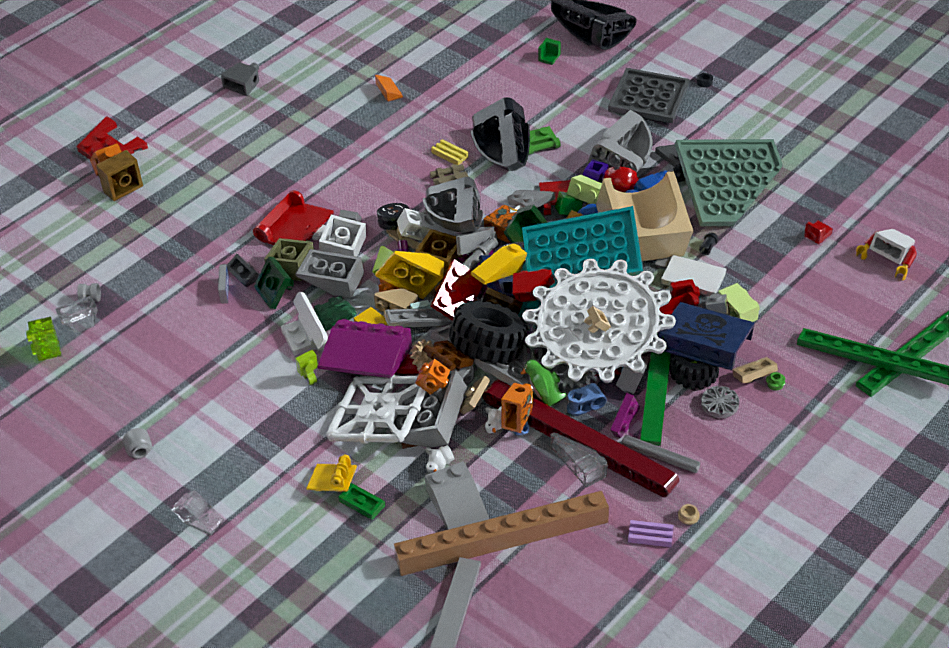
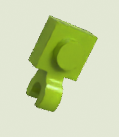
[295,350,318,385]

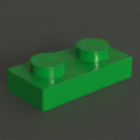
[338,483,385,520]

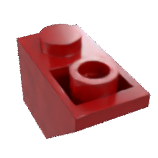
[513,269,555,302]

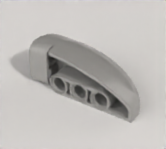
[587,110,653,173]

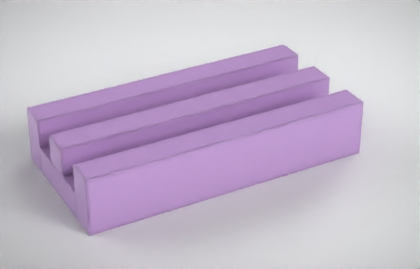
[628,520,674,547]

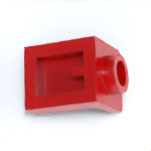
[804,220,833,244]

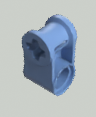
[567,383,607,416]

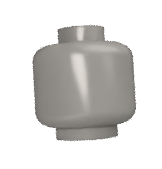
[123,428,152,459]

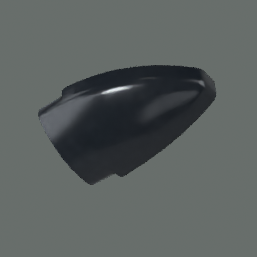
[551,0,637,50]
[471,97,530,171]

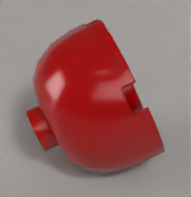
[603,167,639,193]

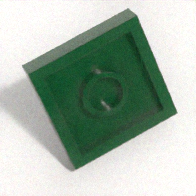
[254,257,294,309]

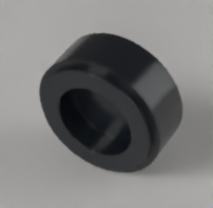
[697,73,713,87]

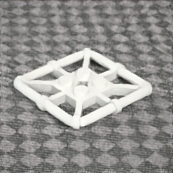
[326,374,426,444]

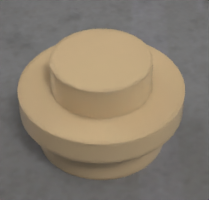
[678,504,700,525]

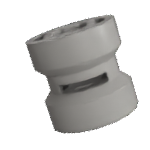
[77,283,101,302]

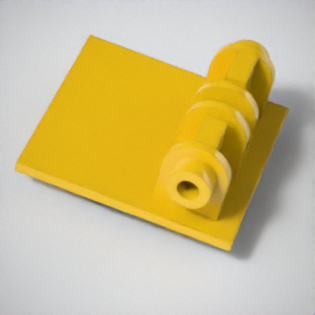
[306,454,357,492]

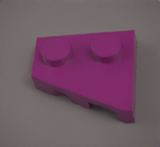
[610,393,640,438]

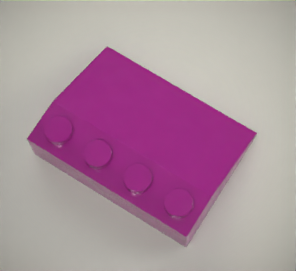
[318,319,412,378]

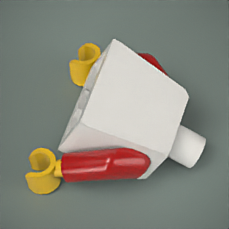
[856,229,917,281]

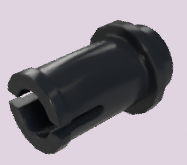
[699,232,718,255]

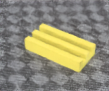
[431,139,469,165]

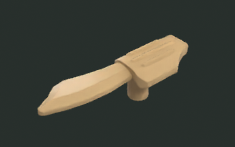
[386,227,420,250]

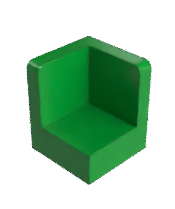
[538,38,561,65]
[555,191,584,215]

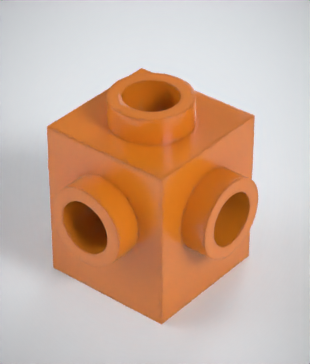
[415,359,450,395]

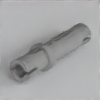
[463,236,498,270]

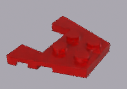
[77,116,148,164]

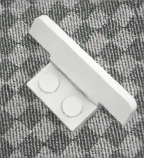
[281,292,328,356]

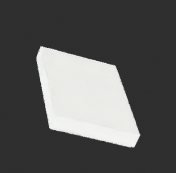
[661,255,726,296]

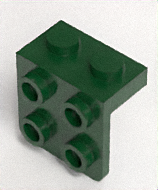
[504,204,548,251]

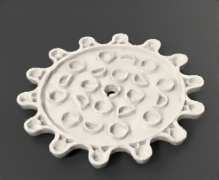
[522,259,676,383]

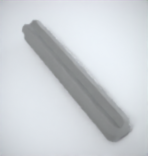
[622,435,700,473]

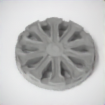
[701,386,739,418]

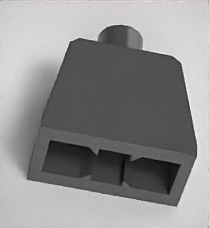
[221,62,259,96]

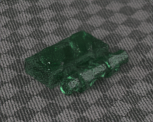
[313,295,357,332]

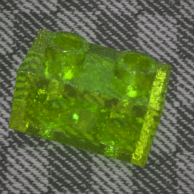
[26,316,62,361]

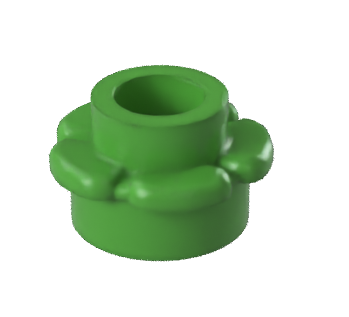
[766,372,786,391]

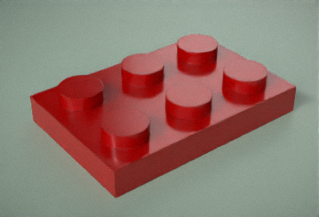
[430,259,483,321]

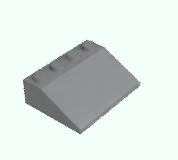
[386,370,467,448]

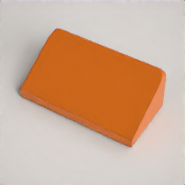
[375,75,403,102]

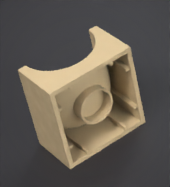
[596,171,693,261]

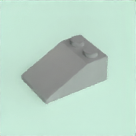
[296,249,364,299]
[425,461,489,530]

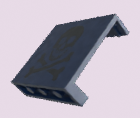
[657,302,755,371]

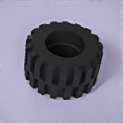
[669,353,720,390]

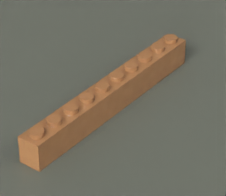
[394,491,609,576]

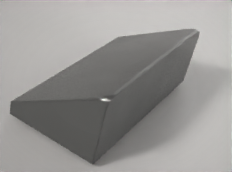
[227,253,260,287]

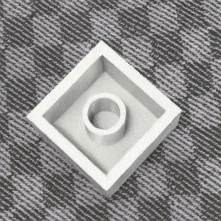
[319,215,366,257]

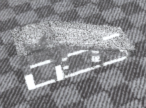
[551,433,608,488]

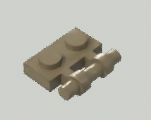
[429,164,469,193]

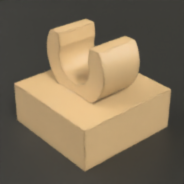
[584,306,611,333]

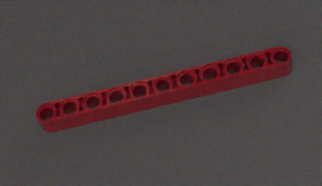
[482,380,680,497]

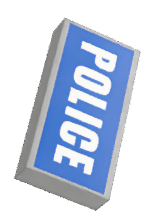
[218,264,229,304]

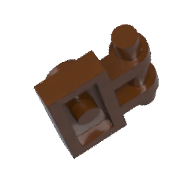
[423,340,474,371]

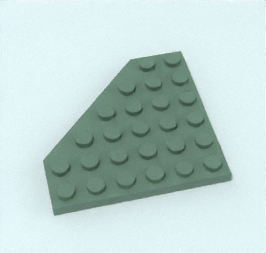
[675,139,783,226]

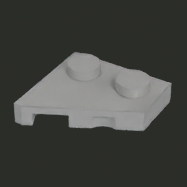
[507,190,555,207]

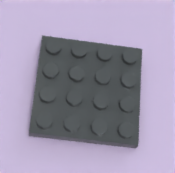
[608,68,690,123]

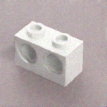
[397,208,441,241]

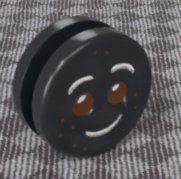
[377,203,409,230]

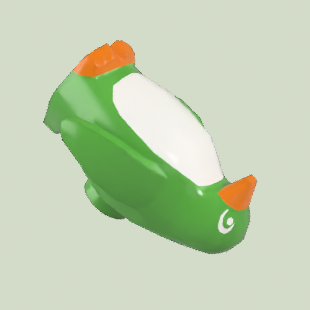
[521,360,568,407]

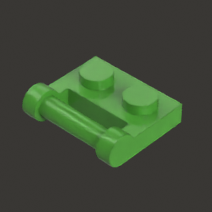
[529,126,561,155]

